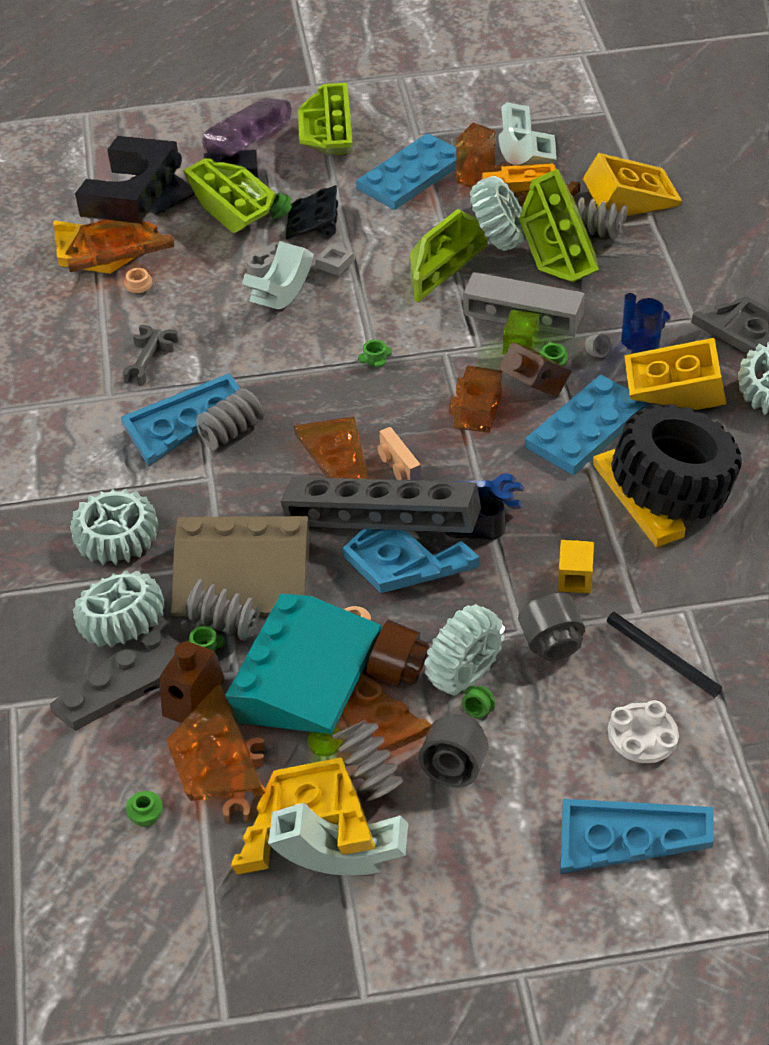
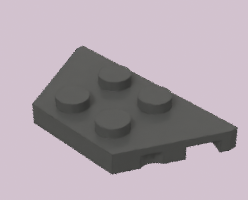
[691,296,769,354]

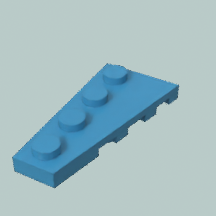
[121,373,240,466]
[560,799,714,874]

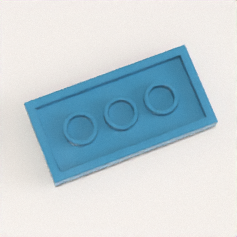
[356,133,466,210]
[525,374,649,476]

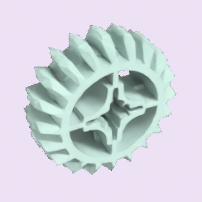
[470,176,526,251]
[738,342,769,415]
[70,488,158,565]
[73,571,165,647]
[424,604,505,696]

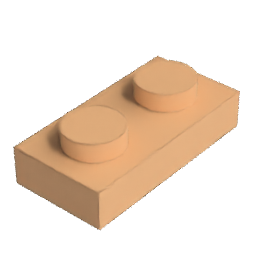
[378,427,421,481]

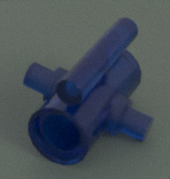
[621,293,670,354]

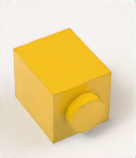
[558,540,594,594]

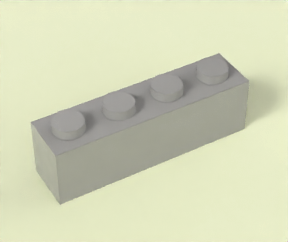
[463,272,585,337]

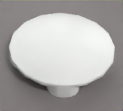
[607,700,679,763]

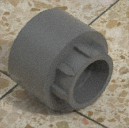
[518,593,585,661]
[418,714,489,788]

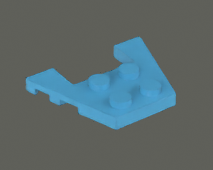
[343,529,480,593]

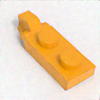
[482,163,556,192]

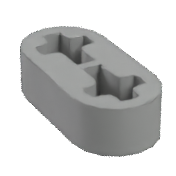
[246,241,292,278]

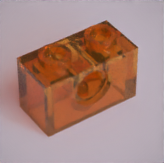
[456,123,496,188]
[449,365,503,433]

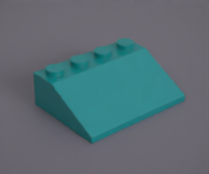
[225,593,382,734]

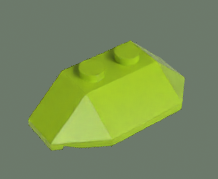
[298,83,353,155]
[183,158,275,234]
[519,168,599,282]
[409,209,488,303]

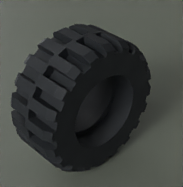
[611,404,742,521]

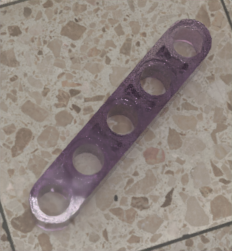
[202,98,292,155]

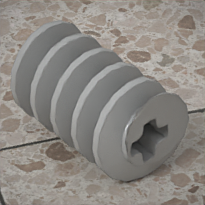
[572,196,627,239]
[196,388,264,451]
[185,579,261,641]
[332,720,403,803]

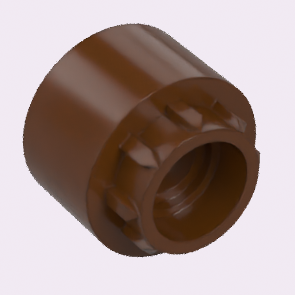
[366,620,430,688]

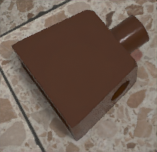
[499,342,572,398]
[160,641,225,728]

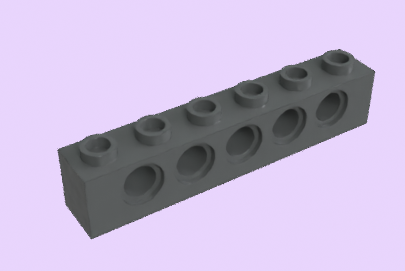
[281,477,481,533]

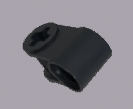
[444,496,506,540]

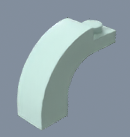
[498,102,557,166]
[242,241,314,309]
[268,803,408,876]

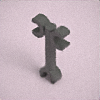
[123,325,179,386]

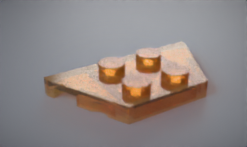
[67,220,174,272]
[166,685,266,801]

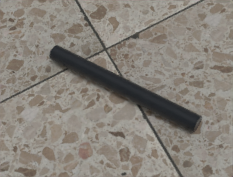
[607,612,722,698]

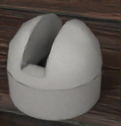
[585,333,611,358]

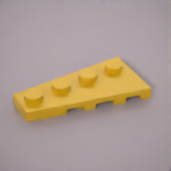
[593,448,686,548]

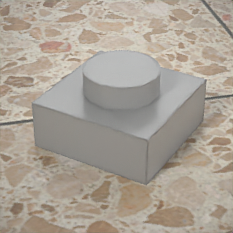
[315,244,354,276]

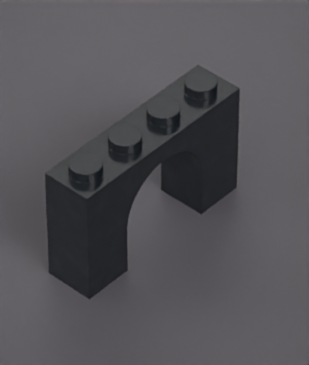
[75,136,182,224]

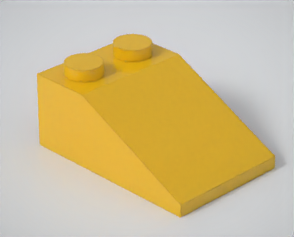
[583,153,683,216]
[624,338,726,410]

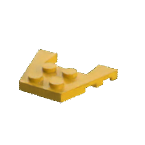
[231,757,375,874]

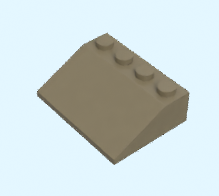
[171,516,310,617]

